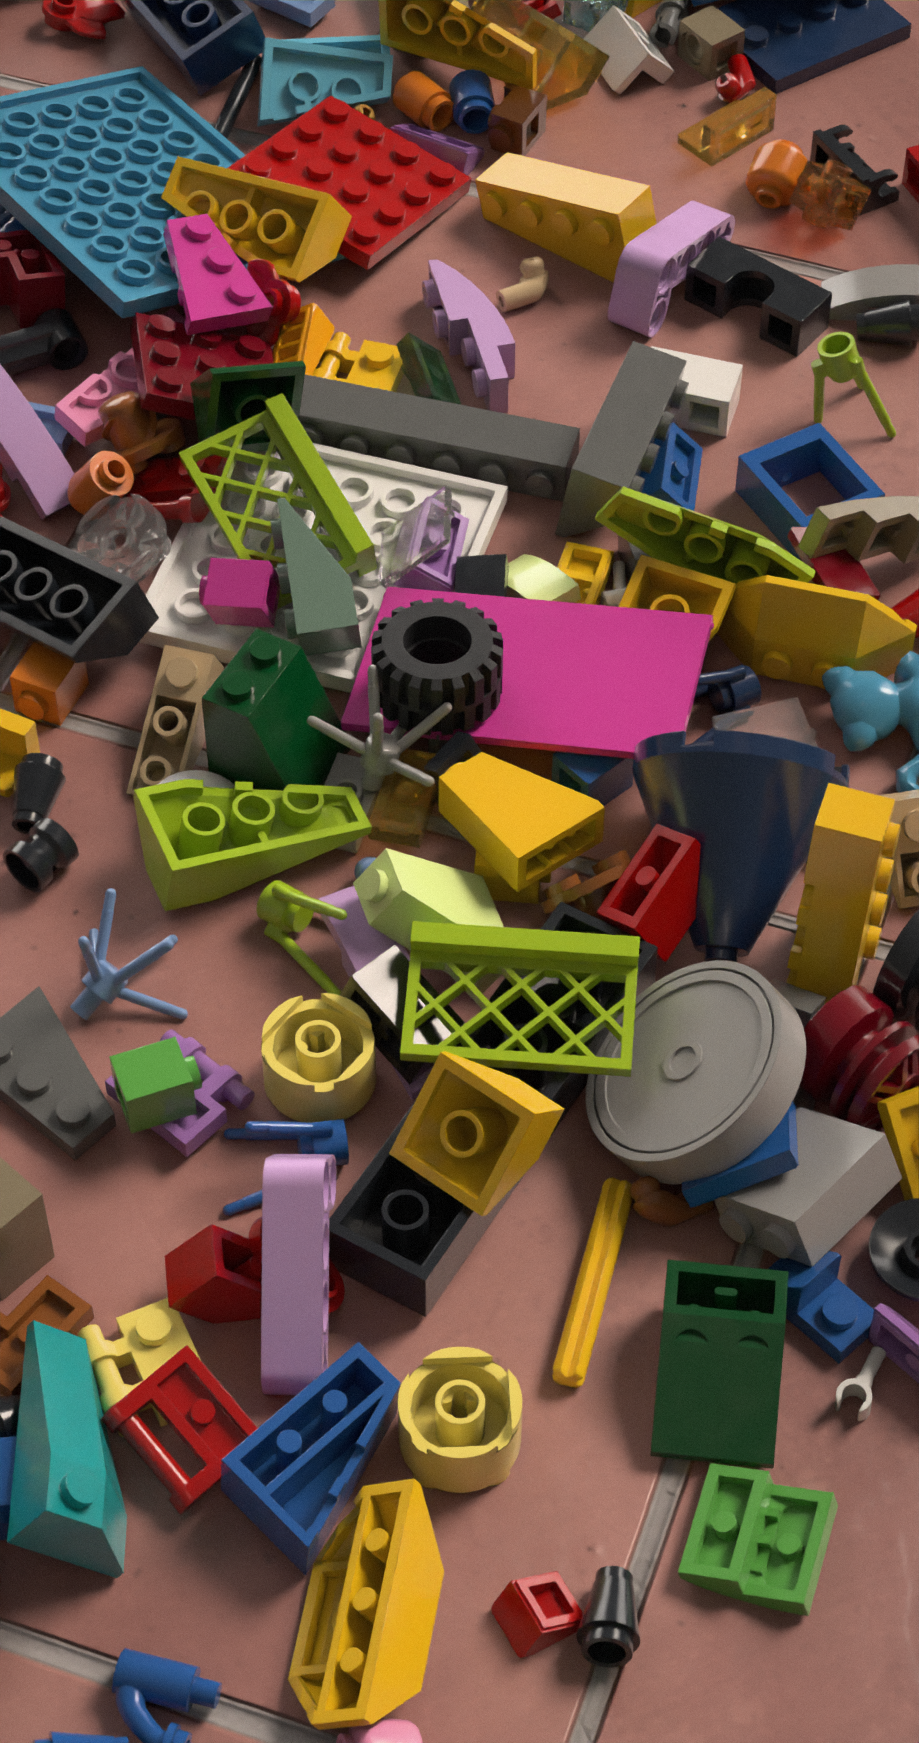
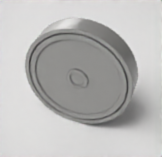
[586,961,806,1184]

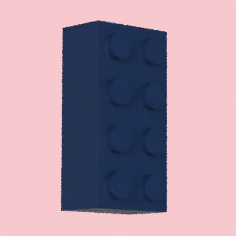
[120,0,265,95]

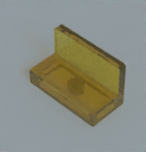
[677,87,777,167]

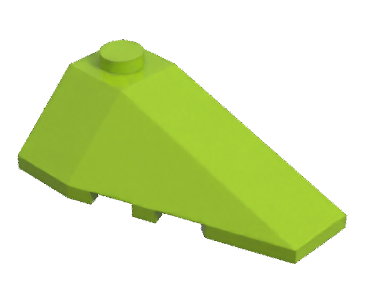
[133,779,372,911]

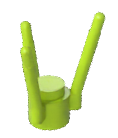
[811,331,896,438]
[256,880,348,995]

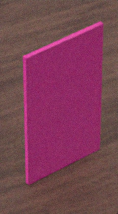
[341,586,714,759]

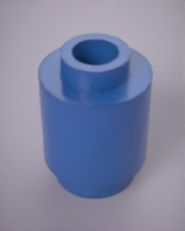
[449,70,495,134]

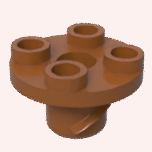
[92,391,187,475]
[540,849,633,922]

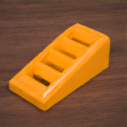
[272,303,335,376]

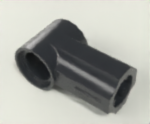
[0,308,88,376]

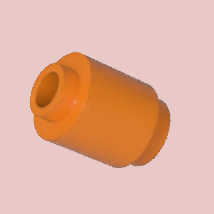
[393,71,454,132]
[67,451,134,515]

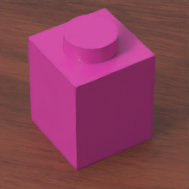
[199,558,280,628]

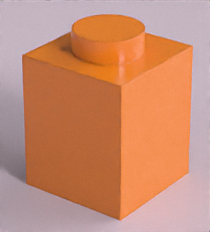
[9,642,89,726]

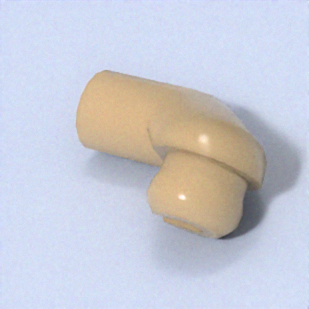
[496,257,549,312]

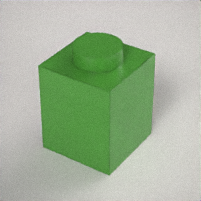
[109,1036,203,1134]

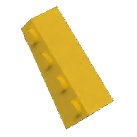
[475,152,657,283]
[786,783,901,1004]

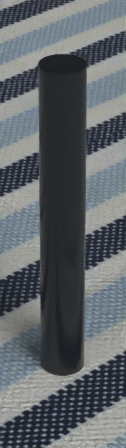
[214,55,262,139]

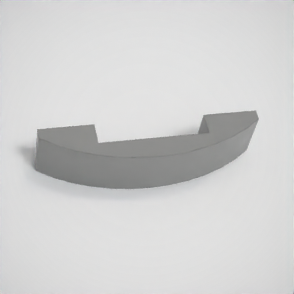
[821,264,919,321]

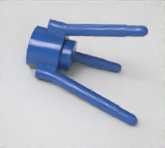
[223,1119,349,1216]

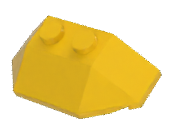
[717,575,917,689]
[288,1478,444,1730]

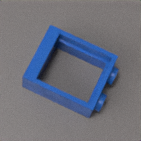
[735,422,885,561]

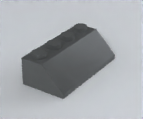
[555,341,689,537]

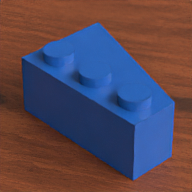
[221,1342,401,1576]

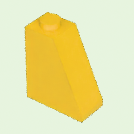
[439,752,605,892]

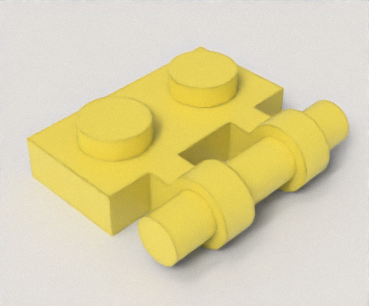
[77,1298,201,1437]

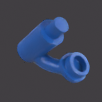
[112,1648,222,1743]

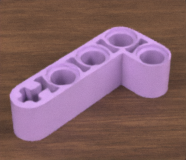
[608,200,735,338]
[261,1154,336,1395]

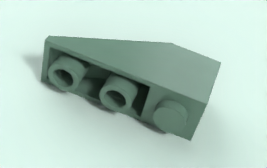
[270,498,362,656]

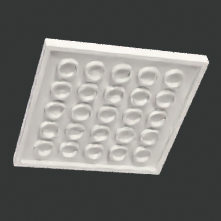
[139,443,508,693]

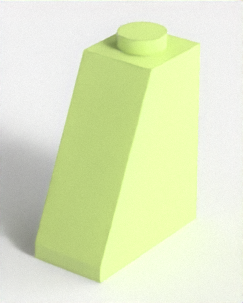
[353,848,504,993]

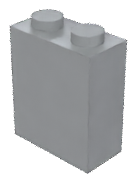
[714,1107,902,1267]

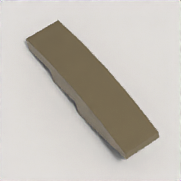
[798,496,919,564]

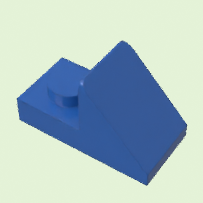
[768,1251,874,1364]

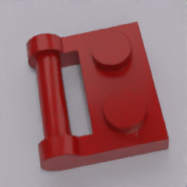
[111,455,228,528]
[100,1345,258,1515]

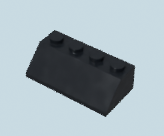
[0,516,159,663]

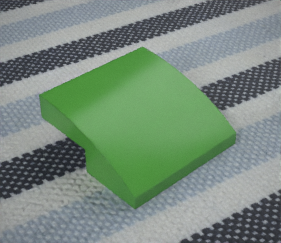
[678,1463,838,1616]

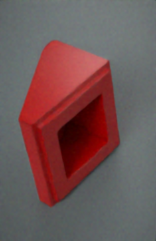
[491,1571,583,1658]

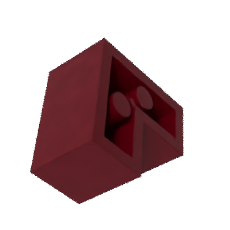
[0,230,65,329]

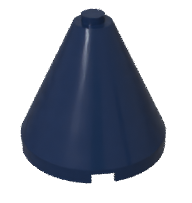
[632,730,850,962]

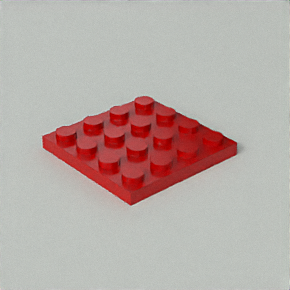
[228,95,472,270]

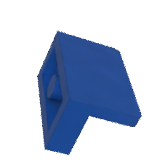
[640,422,703,511]

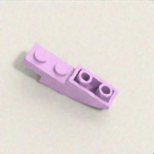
[422,259,515,413]

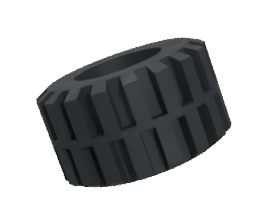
[371,598,503,736]

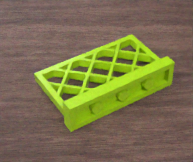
[179,393,377,609]
[400,921,640,1077]

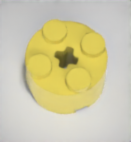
[261,993,377,1123]
[398,1347,522,1493]

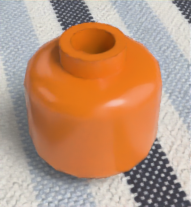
[745,139,809,209]

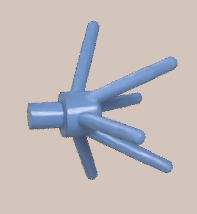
[70,888,188,1020]

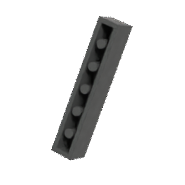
[299,374,580,502]

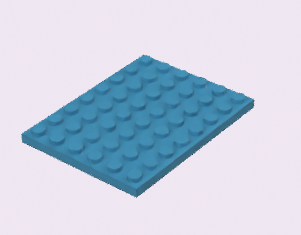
[0,66,345,318]

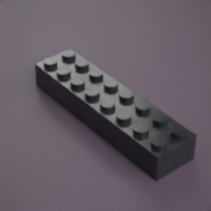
[329,902,658,1317]

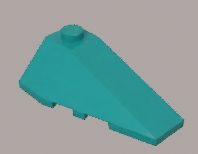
[7,1320,127,1578]

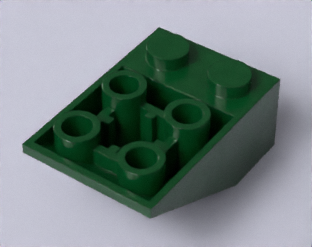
[650,1259,788,1469]

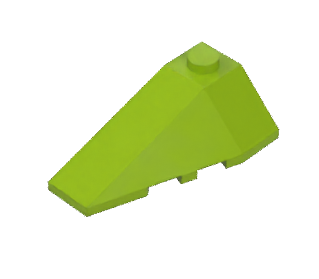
[595,486,816,584]

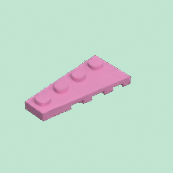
[55,307,185,447]

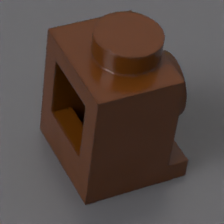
[487,82,547,156]

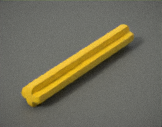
[552,1177,633,1388]

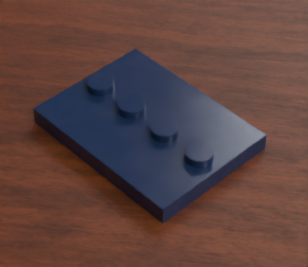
[717,0,912,94]

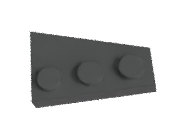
[0,986,116,1161]

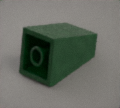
[201,628,351,791]

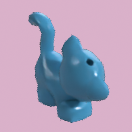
[822,651,919,792]

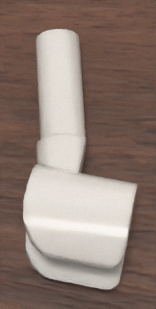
[601,561,627,607]
[835,1346,886,1421]

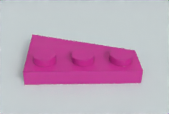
[163,214,272,335]

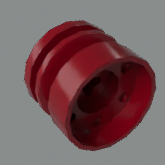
[799,985,919,1132]

